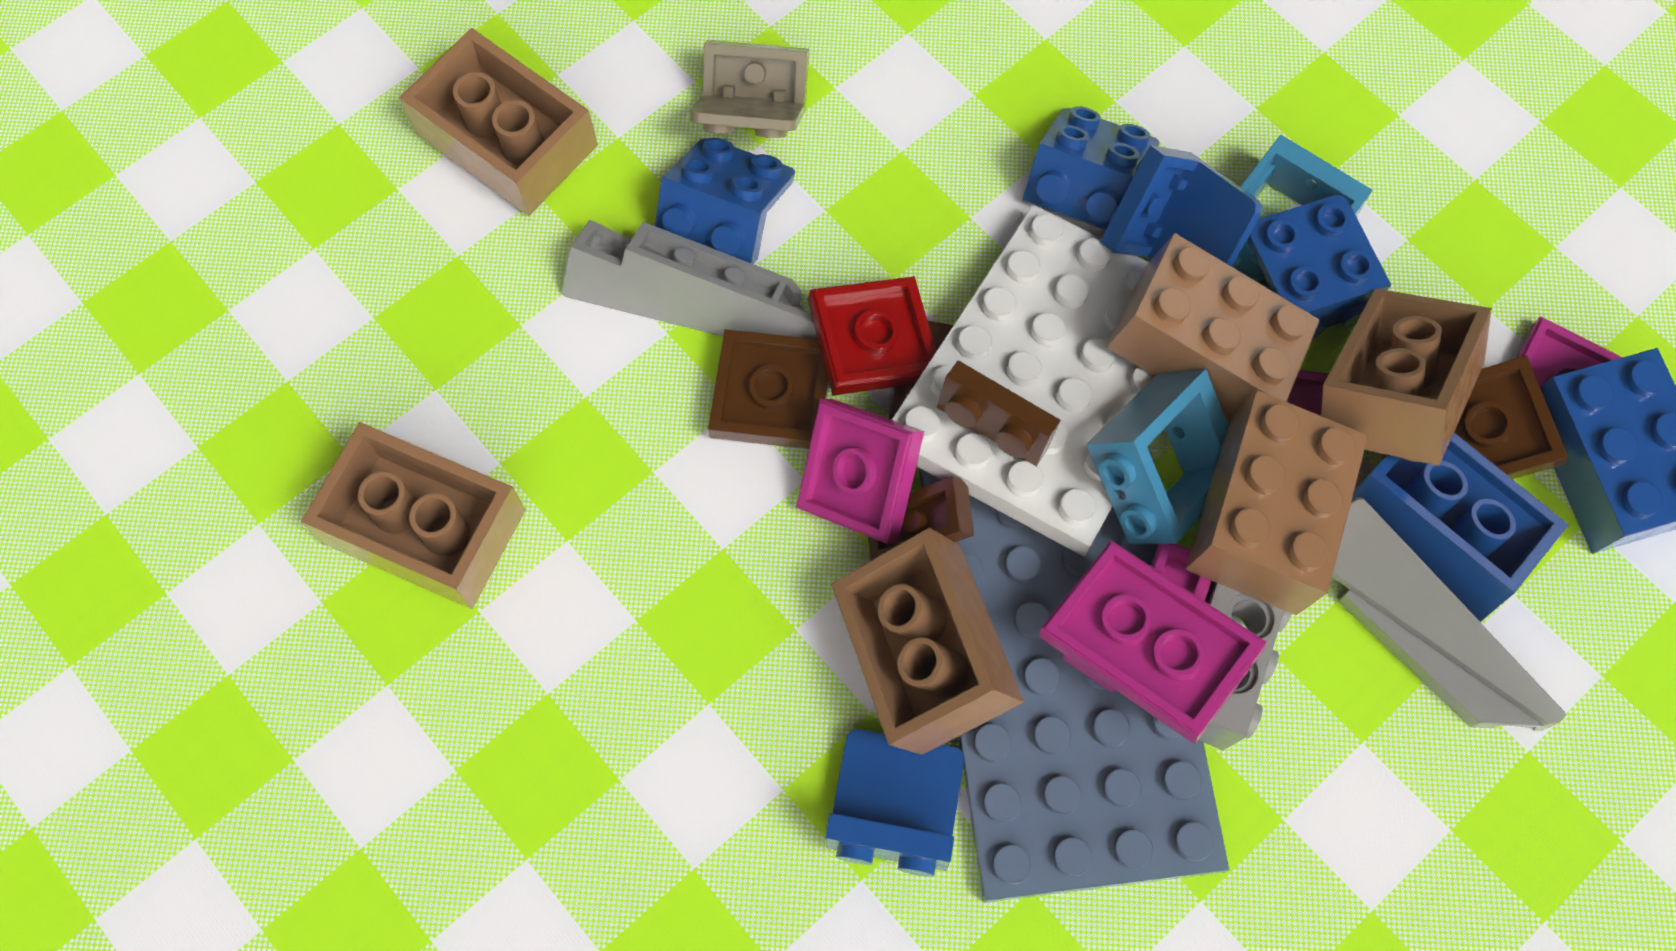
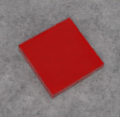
[807,276,937,396]

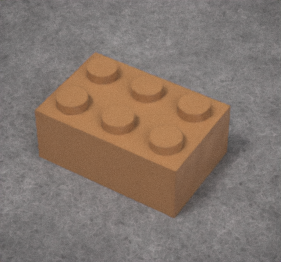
[399,28,598,216]
[1106,233,1319,420]
[1321,288,1492,466]
[1185,390,1368,615]
[301,422,526,609]
[831,528,1024,755]

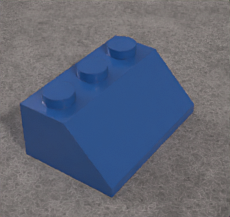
[1351,433,1569,622]

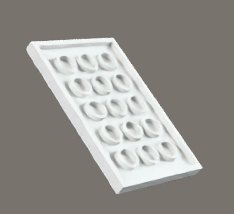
[892,204,1155,557]

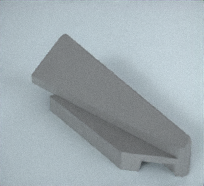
[562,219,818,339]
[1332,497,1566,731]

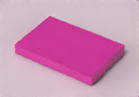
[1040,541,1267,745]

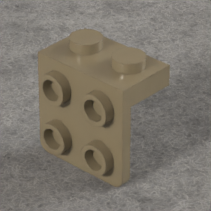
[690,40,809,138]

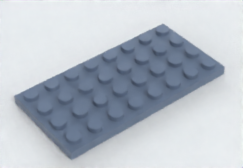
[918,467,1229,903]

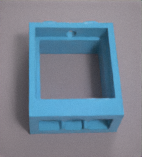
[1232,134,1373,291]
[1086,368,1228,544]

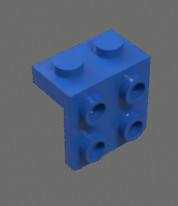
[1022,107,1160,230]
[655,137,795,264]
[1100,145,1263,267]
[1247,195,1391,339]
[825,729,964,877]

